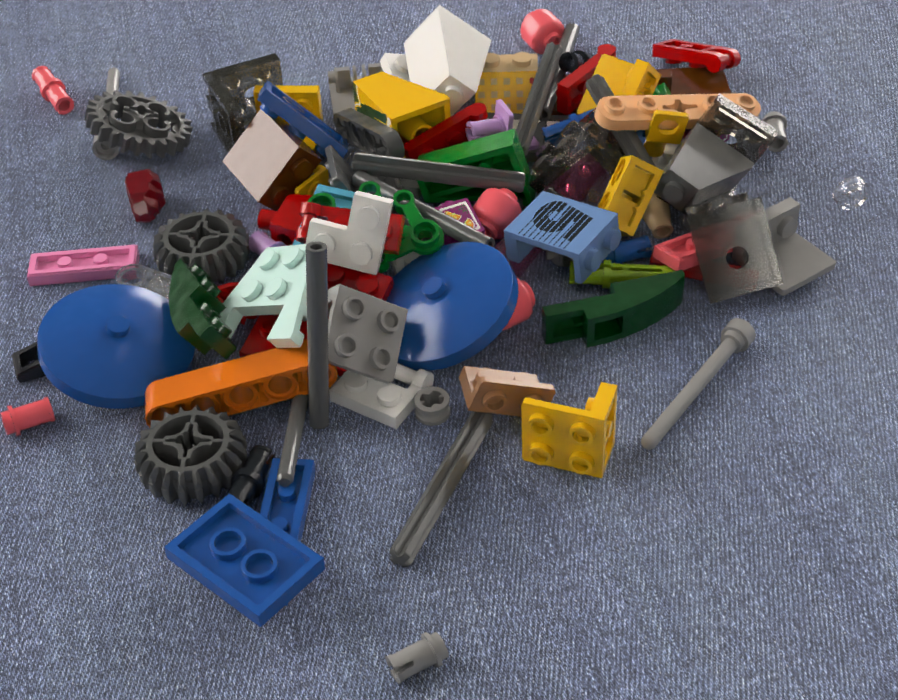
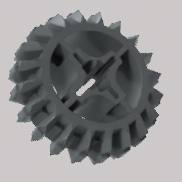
[152,208,250,284]
[134,405,248,506]

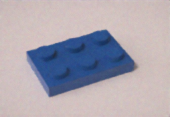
[257,80,349,158]
[164,493,325,627]

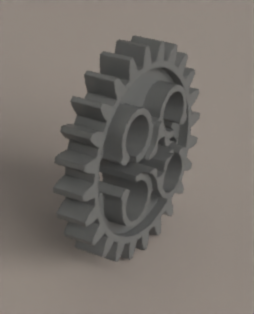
[84,90,193,158]

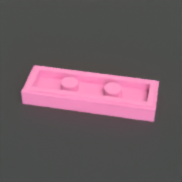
[27,245,140,286]

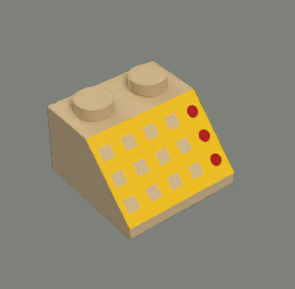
[475,52,538,114]

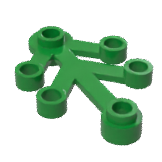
[307,181,444,273]

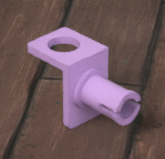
[465,99,539,150]

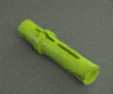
[569,259,675,289]

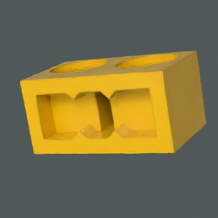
[598,155,664,237]

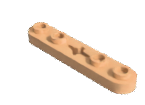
[594,93,761,131]

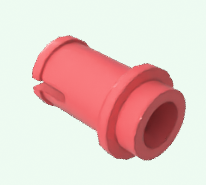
[0,397,55,436]

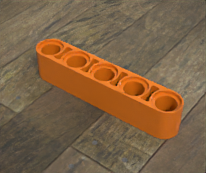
[145,340,338,428]

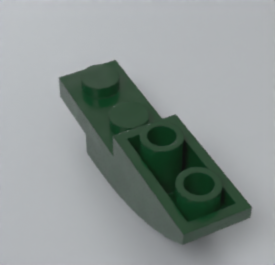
[169,259,237,360]
[542,270,685,348]

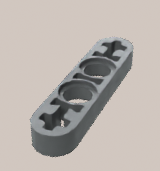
[333,108,405,158]

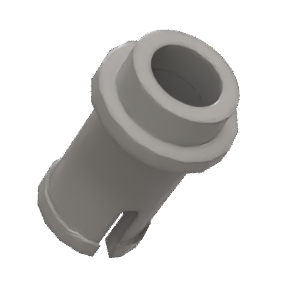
[761,111,788,152]
[385,632,449,684]

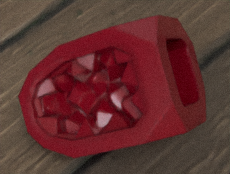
[125,169,166,223]

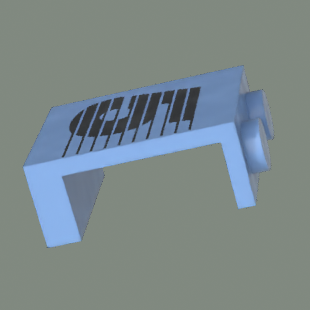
[503,191,621,284]

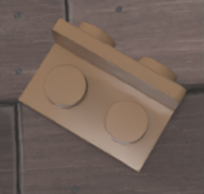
[459,366,556,417]

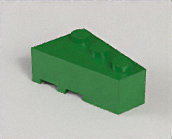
[417,128,536,206]

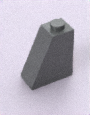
[654,123,755,211]

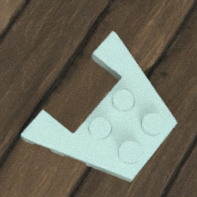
[211,244,307,349]

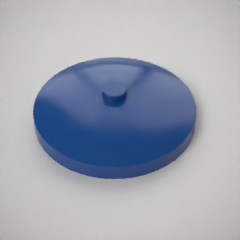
[386,242,519,371]
[37,284,195,409]

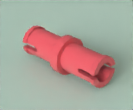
[32,66,74,115]

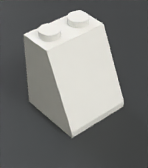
[404,5,491,116]

